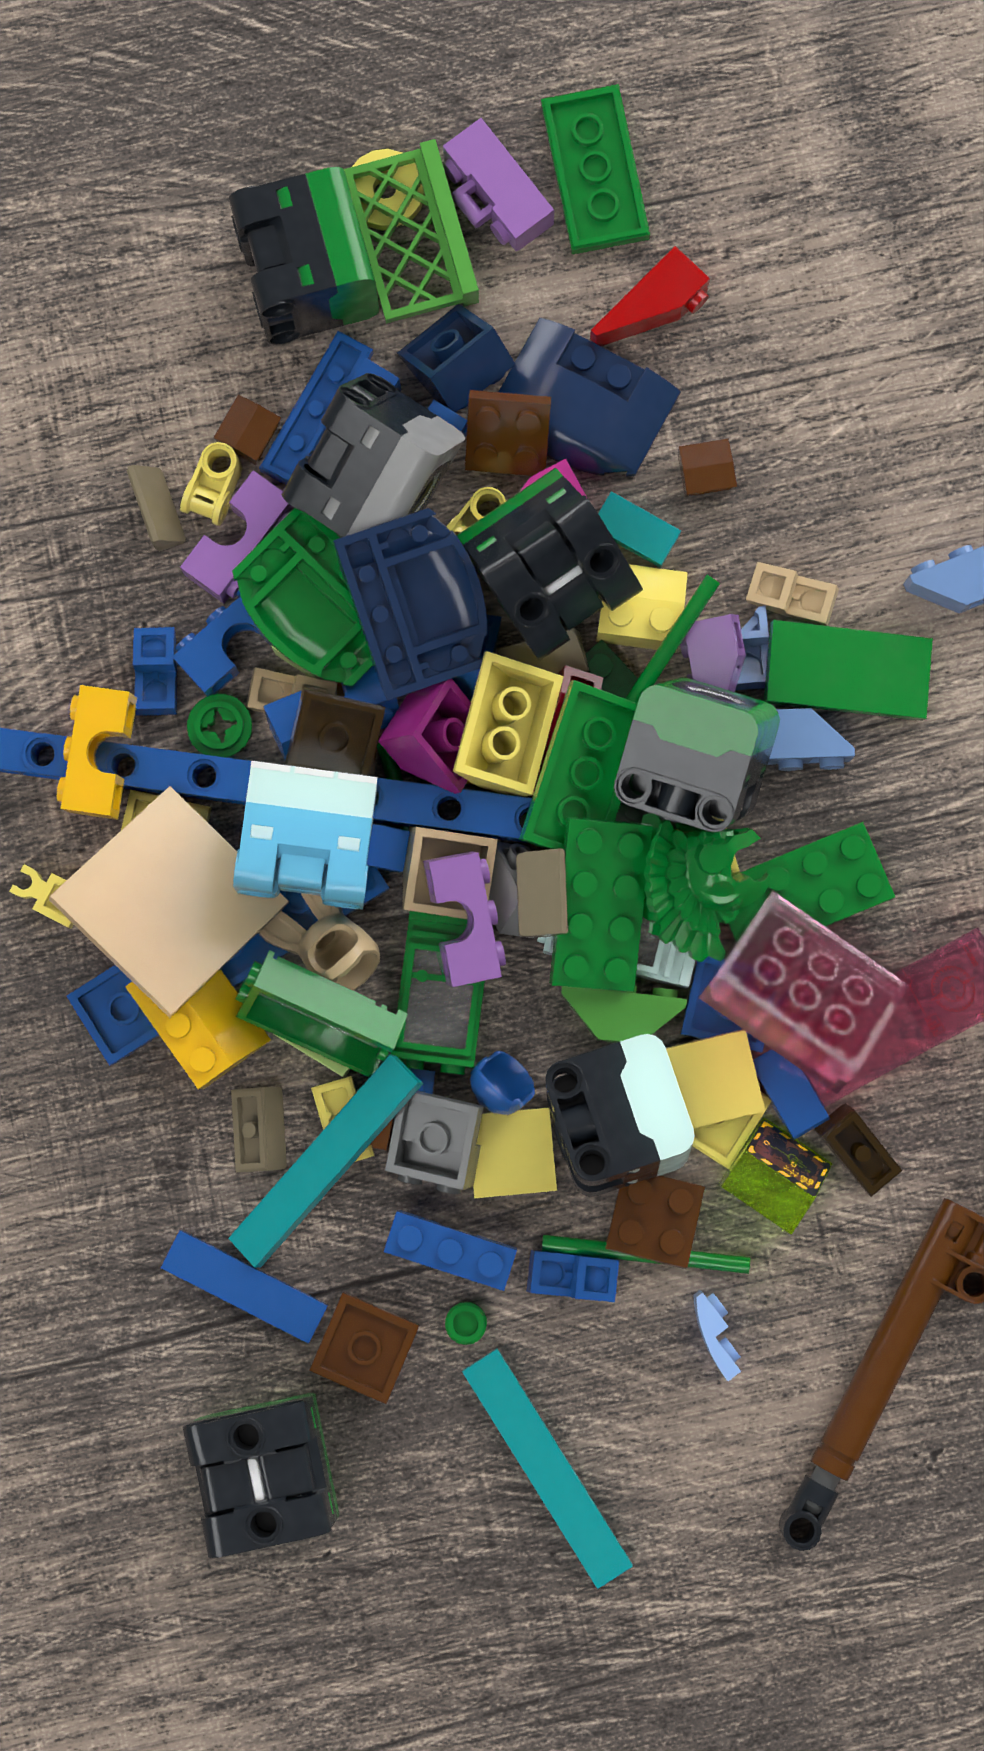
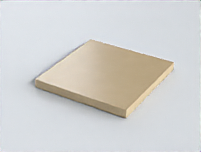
[49,786,289,1018]

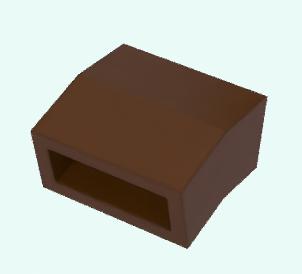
[213,394,281,466]
[678,438,737,497]

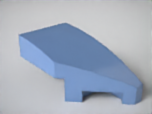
[736,606,769,690]

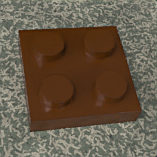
[465,390,552,476]
[605,1176,705,1269]
[309,1292,420,1404]

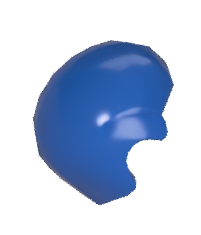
[470,1051,535,1115]

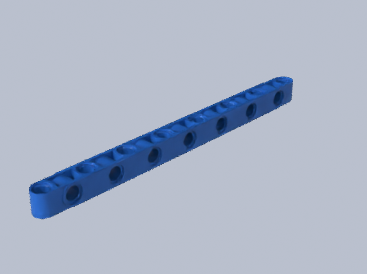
[0,728,532,843]

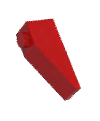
[590,246,710,346]

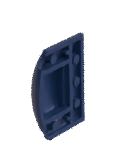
[498,317,681,477]
[333,508,487,701]

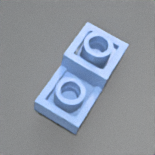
[693,1290,741,1381]

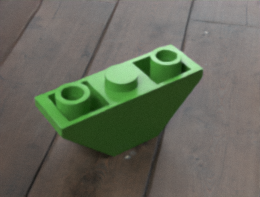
[561,986,687,1043]

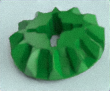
[187,694,252,758]

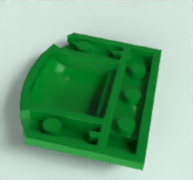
[232,508,373,687]

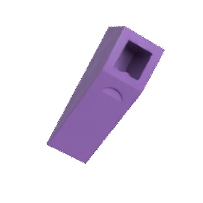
[680,614,746,692]

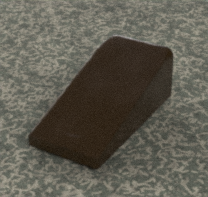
[814,1103,902,1197]

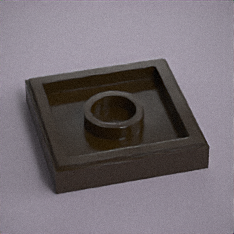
[285,688,386,776]

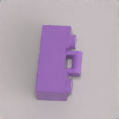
[442,118,554,251]

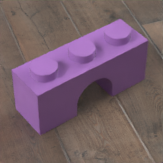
[180,470,295,604]
[423,851,506,987]

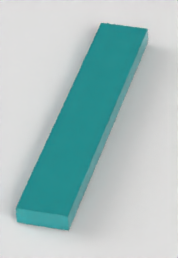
[228,1054,423,1268]
[462,1348,633,1589]

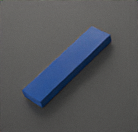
[259,331,374,485]
[161,1230,328,1344]

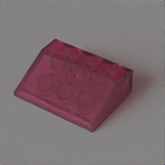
[699,890,910,1094]

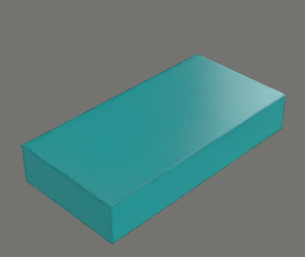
[598,491,681,568]

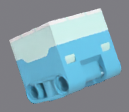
[233,761,377,910]

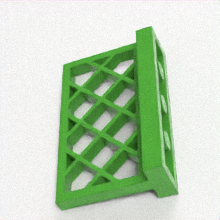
[344,139,479,324]

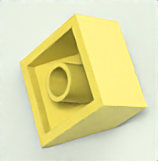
[596,564,687,653]

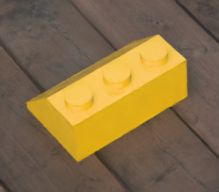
[125,969,272,1089]

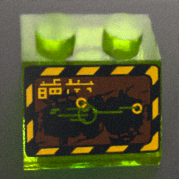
[717,1117,833,1235]

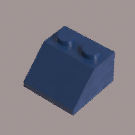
[397,304,516,413]

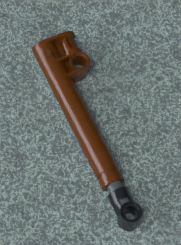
[779,1198,984,1551]

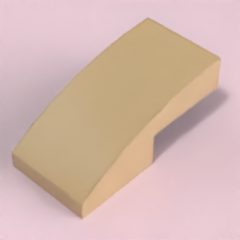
[746,562,839,626]
[246,667,337,713]

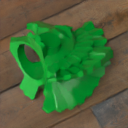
[641,813,771,962]

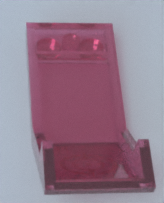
[782,927,984,1107]

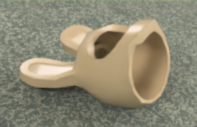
[258,893,380,991]

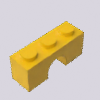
[57,685,137,820]

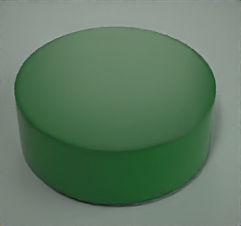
[445,1301,487,1345]

